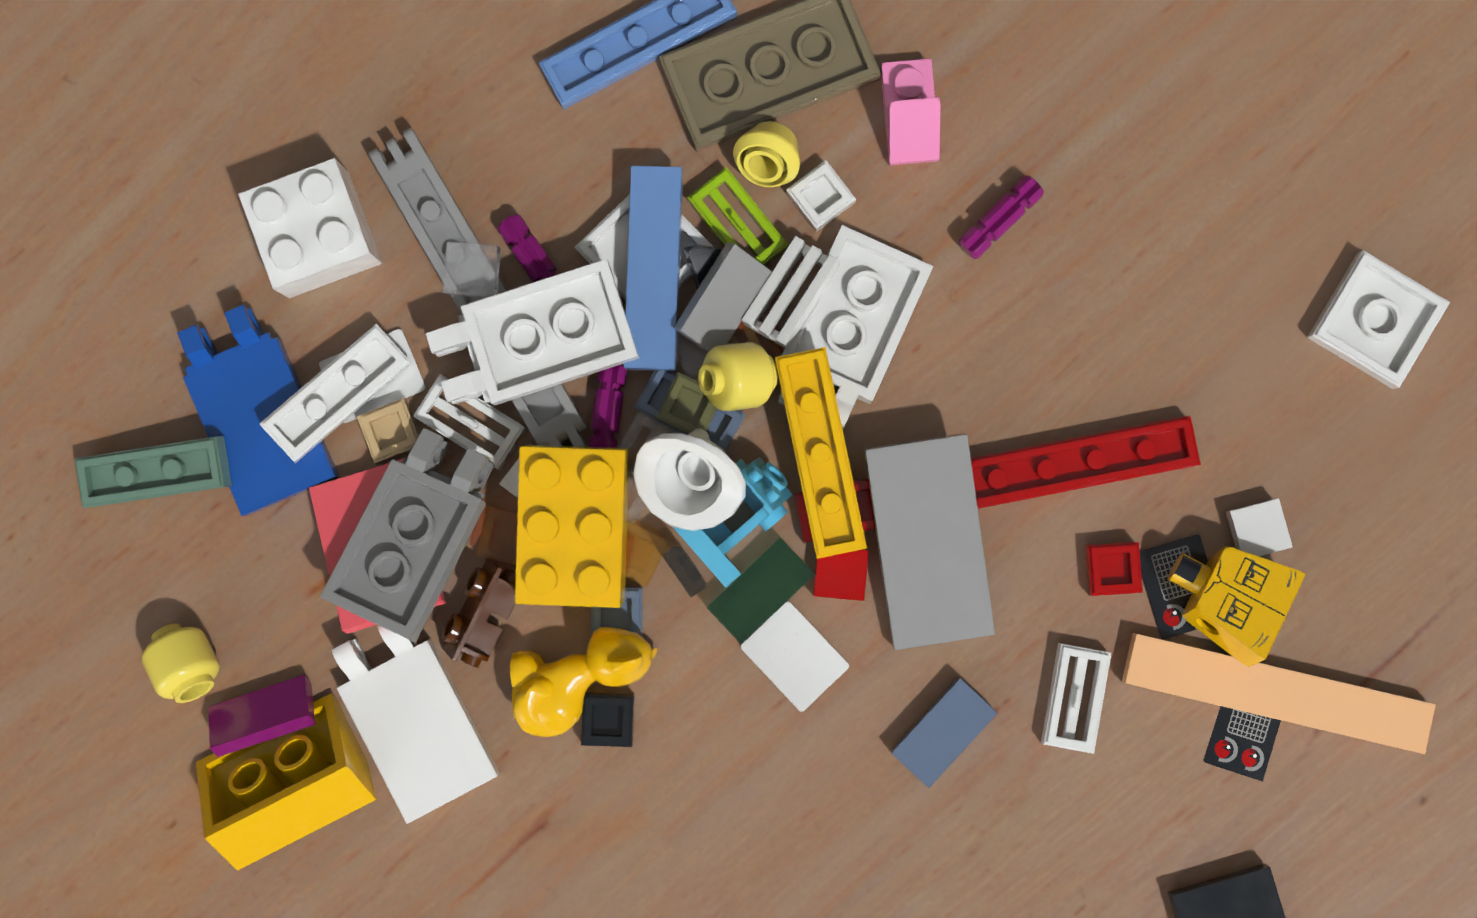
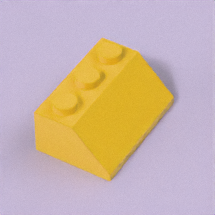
[196,693,376,871]

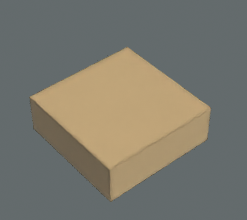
[356,398,420,464]

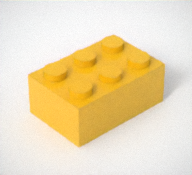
[515,445,630,608]

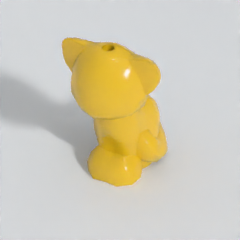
[510,627,658,737]

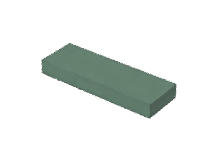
[75,436,232,508]

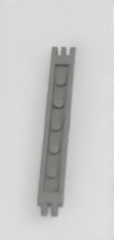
[368,127,588,447]

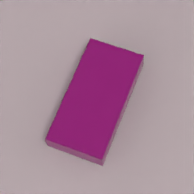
[208,674,315,757]

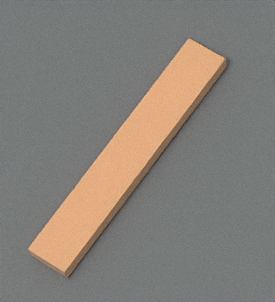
[1122,633,1436,754]

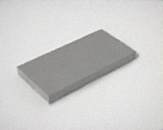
[864,433,995,650]

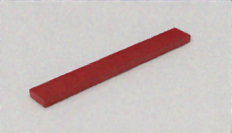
[794,416,1201,543]

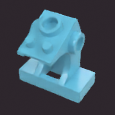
[673,457,793,588]

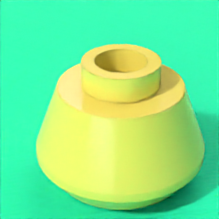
[733,121,800,187]

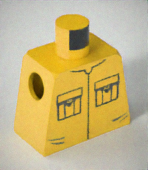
[1168,546,1306,667]

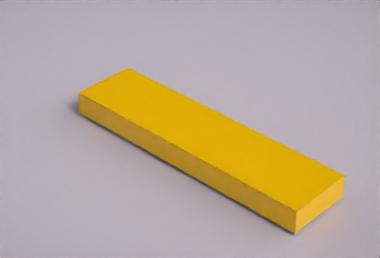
[775,347,867,558]

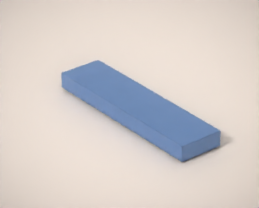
[538,0,737,110]
[624,166,683,371]

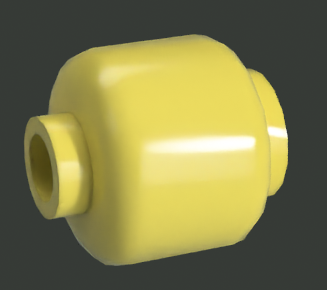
[698,342,778,411]
[141,623,220,703]

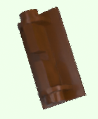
[442,558,516,668]

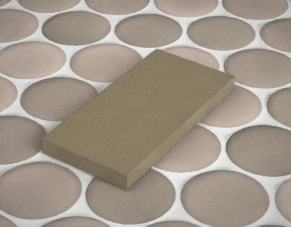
[659,0,881,152]

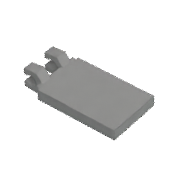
[320,428,494,643]

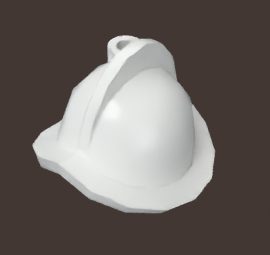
[633,428,746,531]

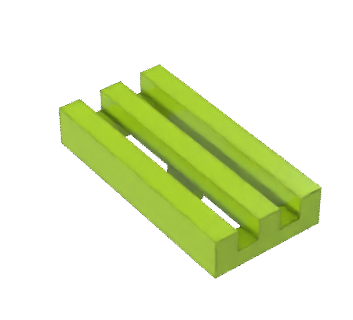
[687,167,788,266]

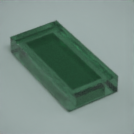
[707,538,815,645]

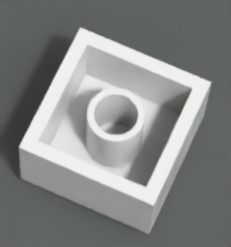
[238,158,383,298]

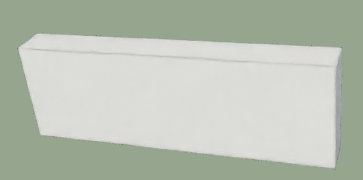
[260,324,411,463]

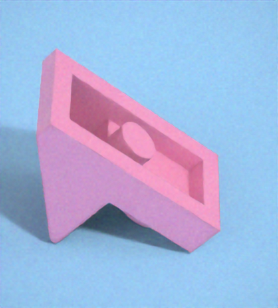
[880,59,941,166]

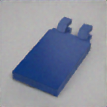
[177,305,339,516]

